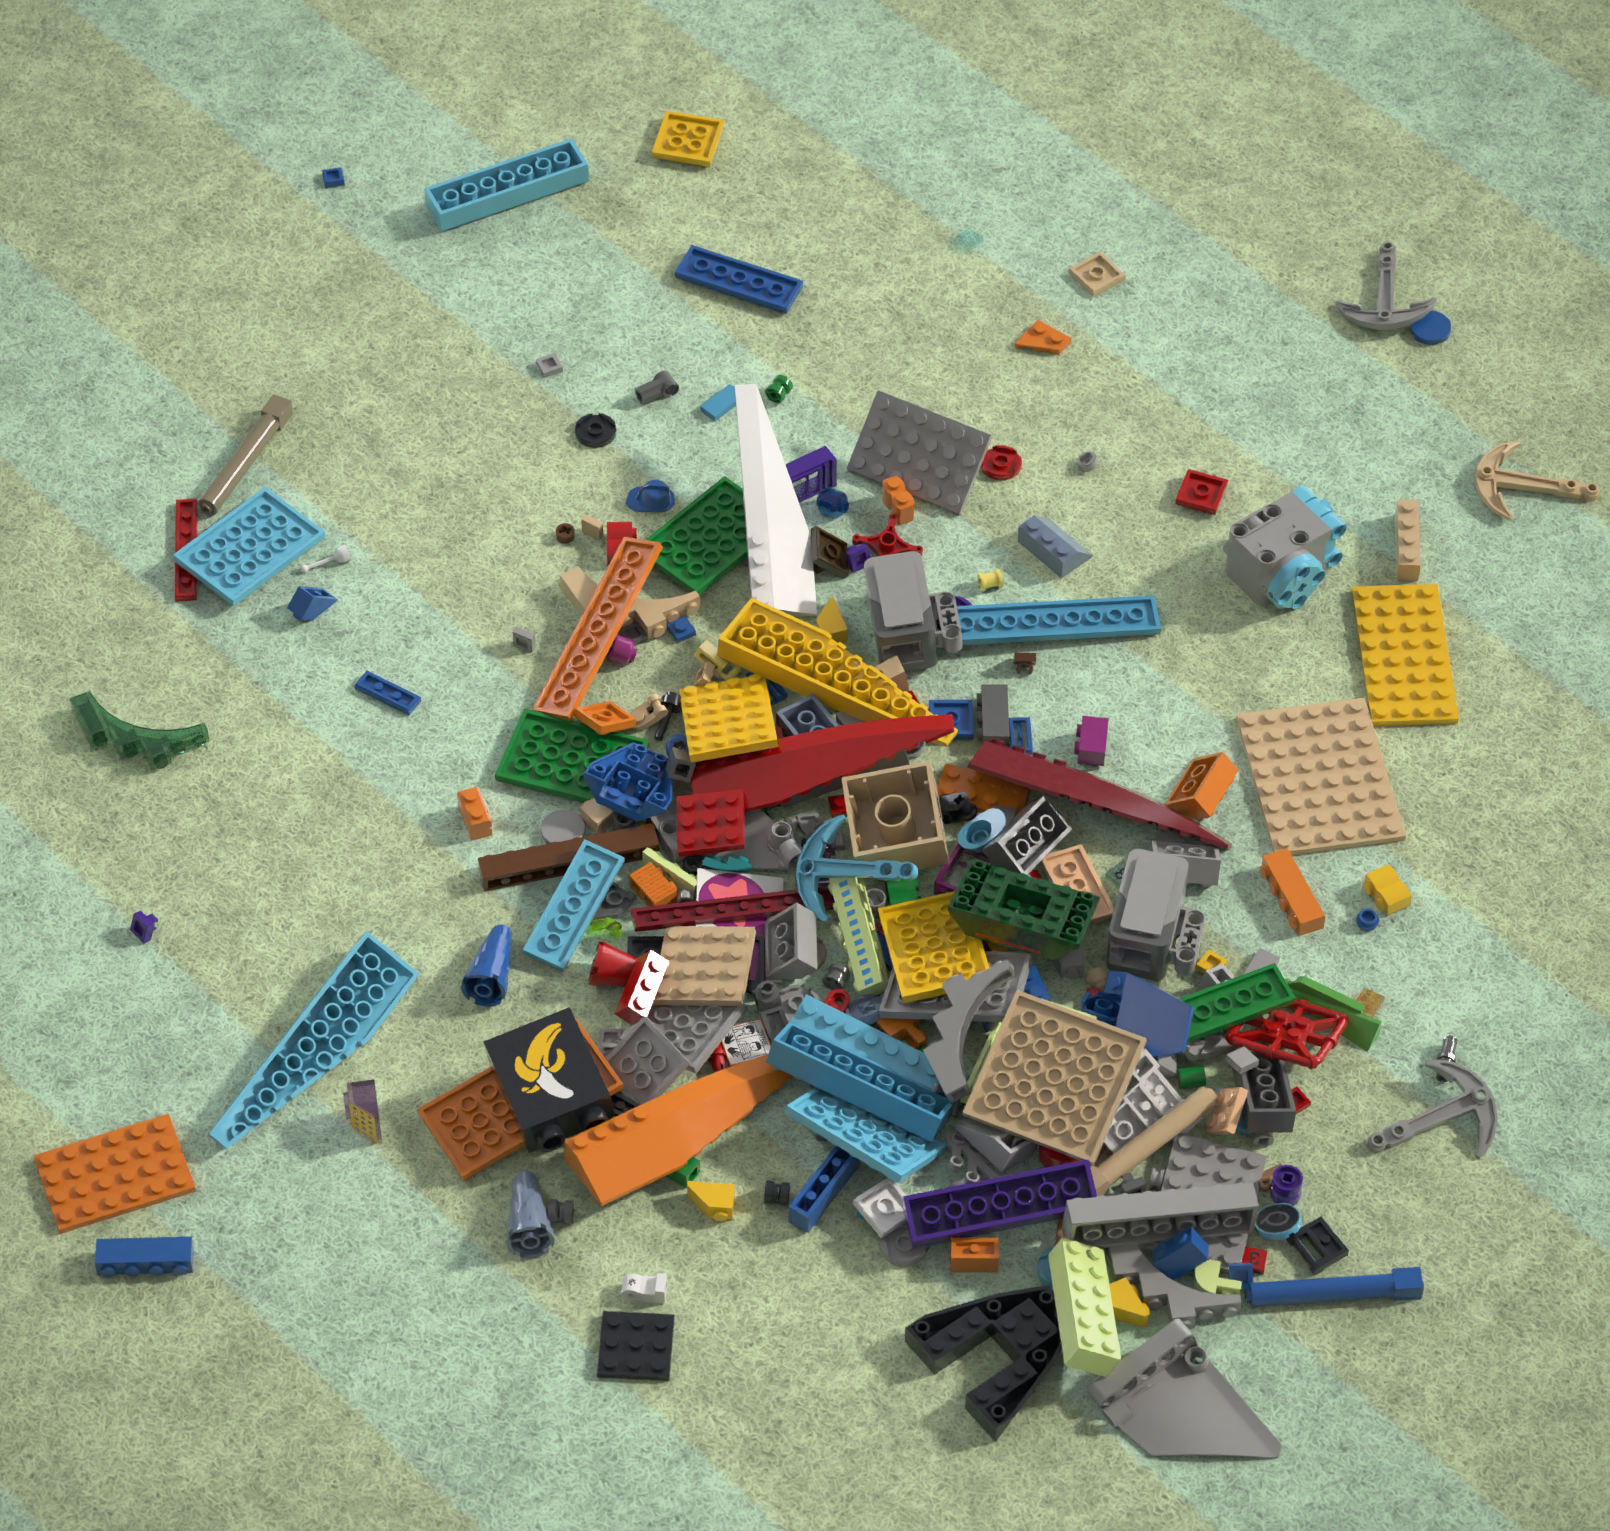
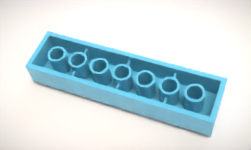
[424,138,589,232]

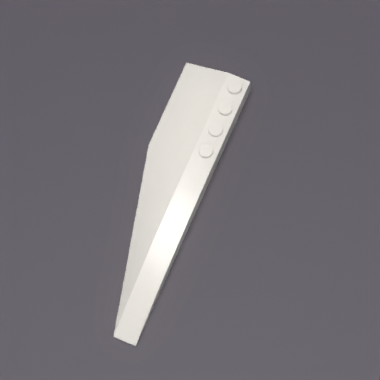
[735,384,817,617]

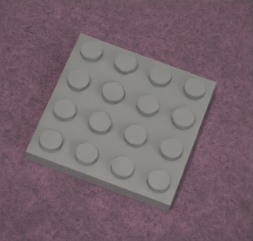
[619,1003,746,1074]

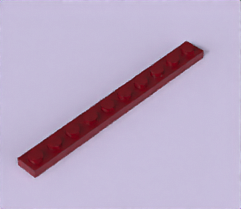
[631,886,835,932]

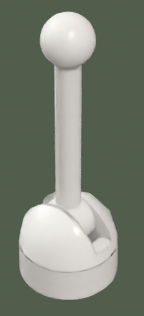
[300,545,351,573]

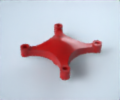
[852,514,923,557]

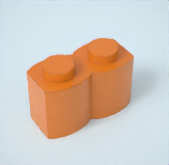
[882,476,914,525]

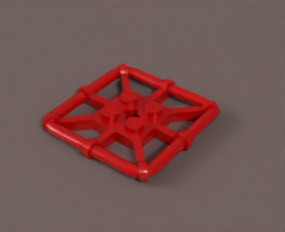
[1225,999,1349,1070]

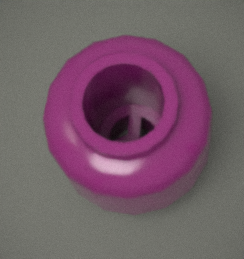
[607,635,638,666]

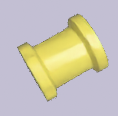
[977,569,1003,592]

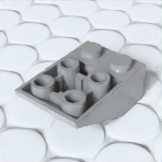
[954,1118,1038,1172]

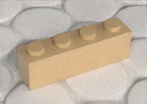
[1395,499,1421,581]

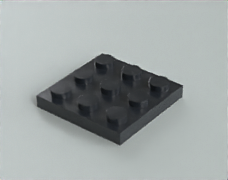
[597,1311,675,1381]

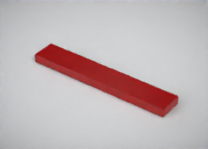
[175,499,198,602]

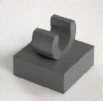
[1120,1172,1146,1194]

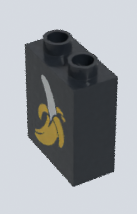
[483,1007,615,1153]

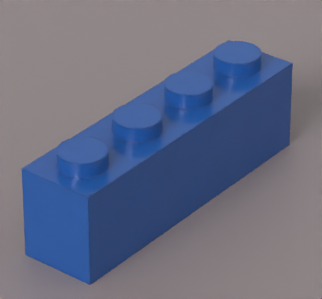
[789,1146,859,1233]
[95,1236,194,1277]

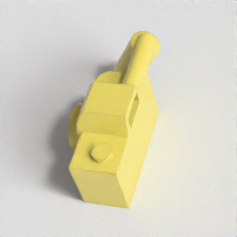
[693,640,742,681]

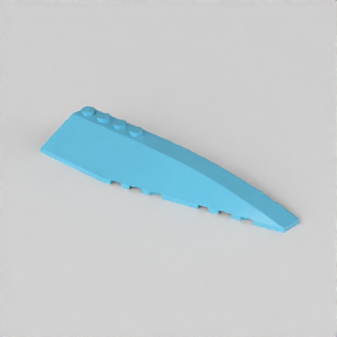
[208,931,419,1149]

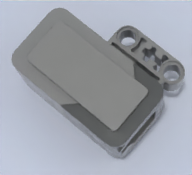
[864,551,963,672]
[1106,849,1205,980]

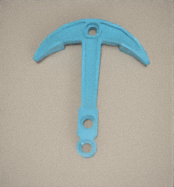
[796,815,918,922]

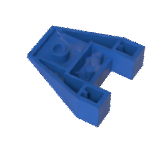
[1104,971,1194,1060]

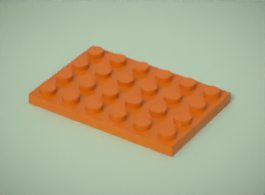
[33,1113,196,1234]

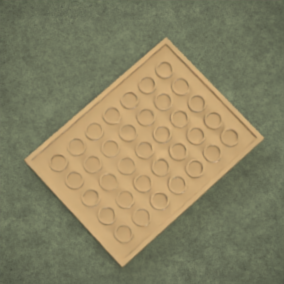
[1236,698,1406,855]

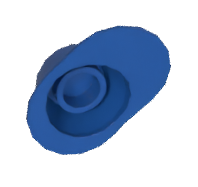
[626,480,675,512]

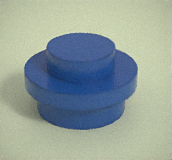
[1356,909,1379,931]

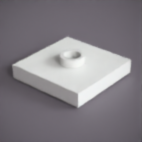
[852,1178,906,1239]

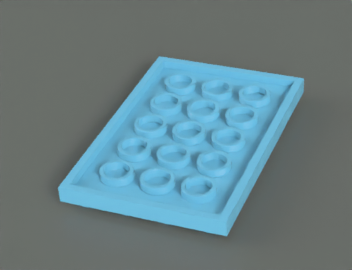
[173,487,325,607]
[784,1088,947,1183]

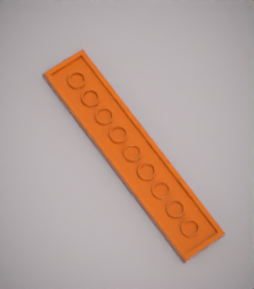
[532,537,663,721]

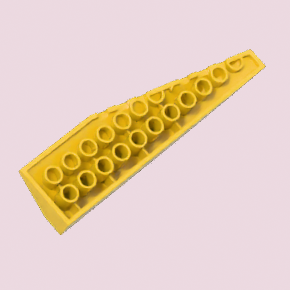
[718,597,958,747]

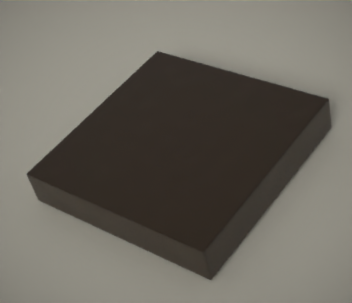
[810,526,849,579]

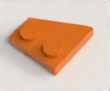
[1015,320,1071,355]

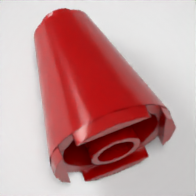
[588,941,637,987]

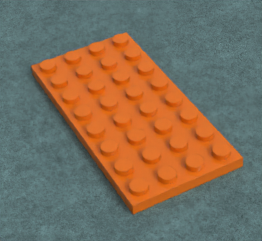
[417,1018,624,1181]

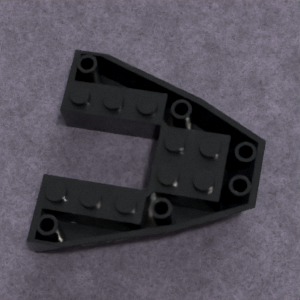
[905,1285,1062,1442]

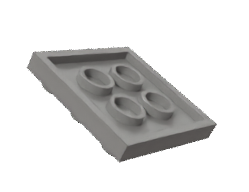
[605,1016,691,1105]

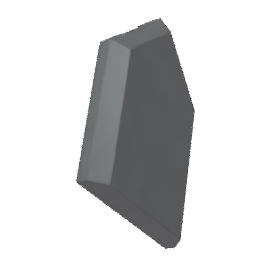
[591,882,637,922]

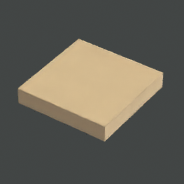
[1068,252,1126,297]

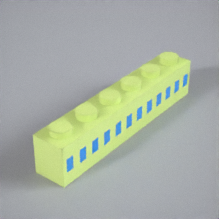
[828,878,889,996]

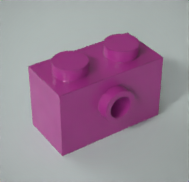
[1074,716,1109,766]

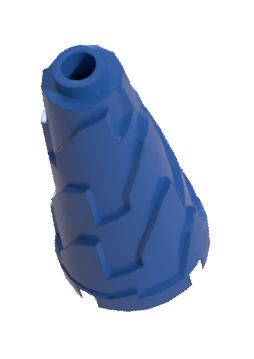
[461,924,512,1007]

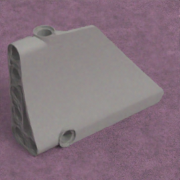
[1087,1319,1282,1458]

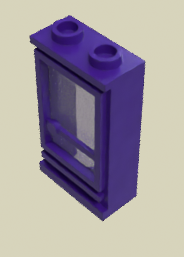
[785,446,837,503]

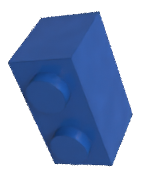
[1153,1227,1209,1280]

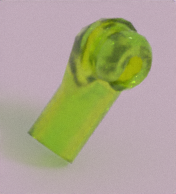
[590,917,622,937]

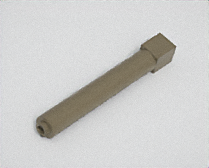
[199,394,293,515]

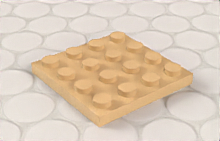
[653,926,756,1006]

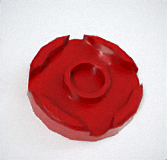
[980,445,1022,481]

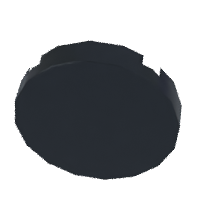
[575,413,617,448]

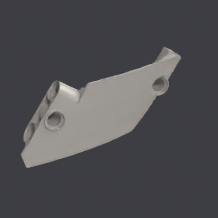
[644,804,802,870]

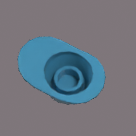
[957,808,1006,853]

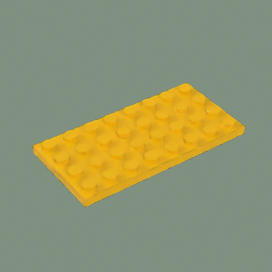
[1351,584,1459,726]

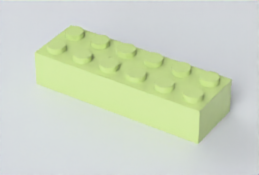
[1048,1237,1121,1377]

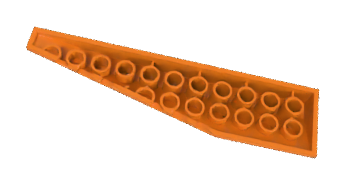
[564,1054,794,1206]

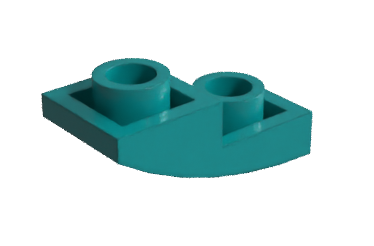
[702,855,753,873]

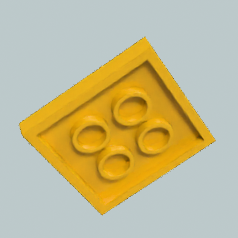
[652,110,724,167]

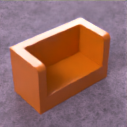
[950,1238,999,1273]

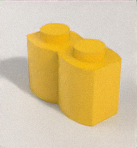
[1363,864,1412,916]

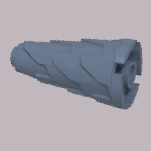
[506,1170,554,1258]

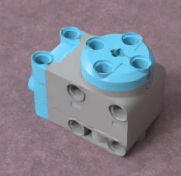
[1223,485,1347,609]

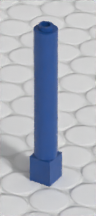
[1245,1267,1424,1307]

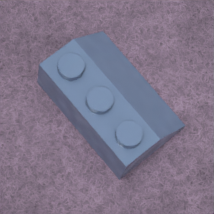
[1018,515,1093,578]

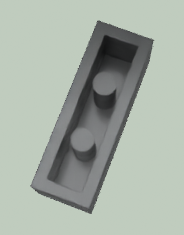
[977,684,1010,747]

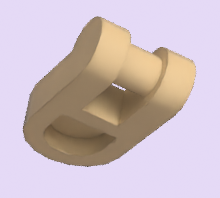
[630,694,668,731]

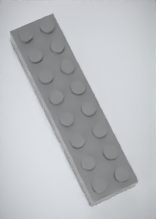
[1062,1182,1259,1248]

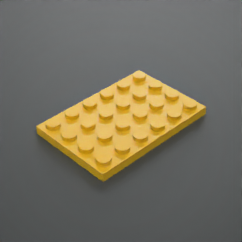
[679,674,779,763]
[877,891,990,1004]

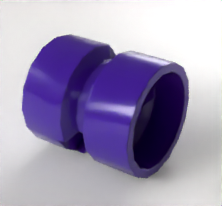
[1270,1165,1303,1206]

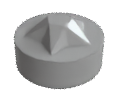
[1076,451,1099,472]

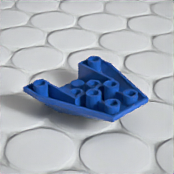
[583,742,673,821]

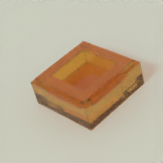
[1356,987,1385,1017]

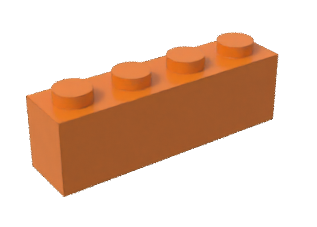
[1260,848,1325,936]

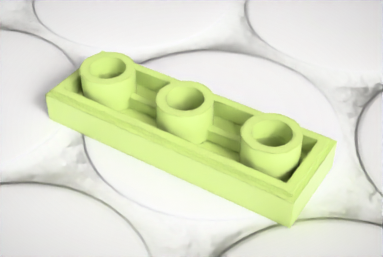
[642,847,697,897]

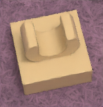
[693,661,720,686]

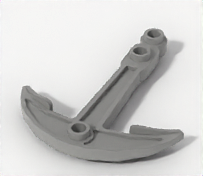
[1335,242,1437,330]
[1367,1060,1498,1159]

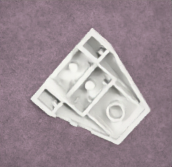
[1104,1048,1203,1154]

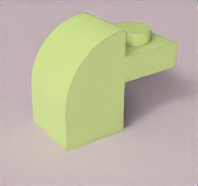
[1194,1259,1242,1295]

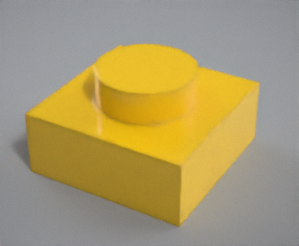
[1196,949,1228,974]

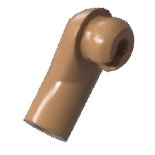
[1259,1163,1282,1192]

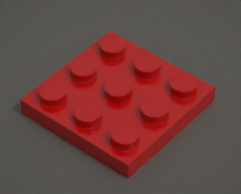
[677,789,745,857]

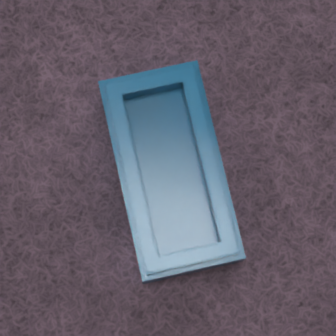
[700,384,736,421]

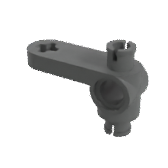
[752,980,788,1045]

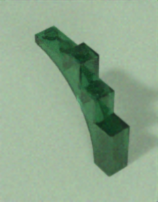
[69,691,210,771]

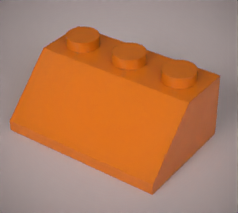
[1164,752,1238,820]

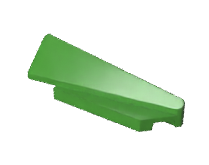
[1285,976,1382,1051]

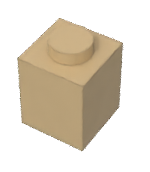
[580,798,614,834]

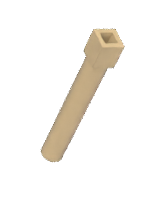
[1091,1086,1217,1196]

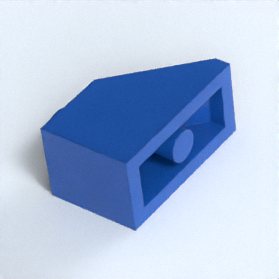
[287,586,338,621]

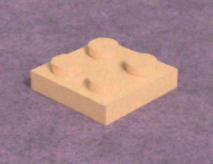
[1205,1087,1248,1136]

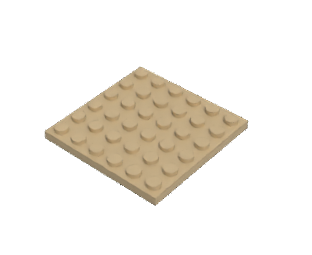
[963,990,1147,1166]

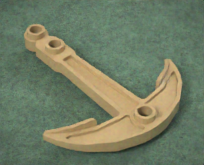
[1475,441,1600,520]

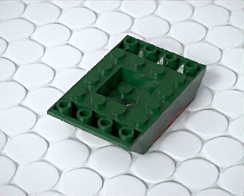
[947,859,1100,960]

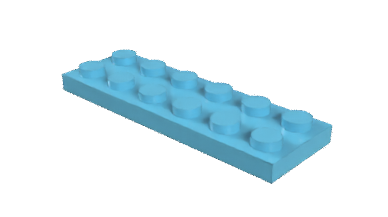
[523,839,625,972]

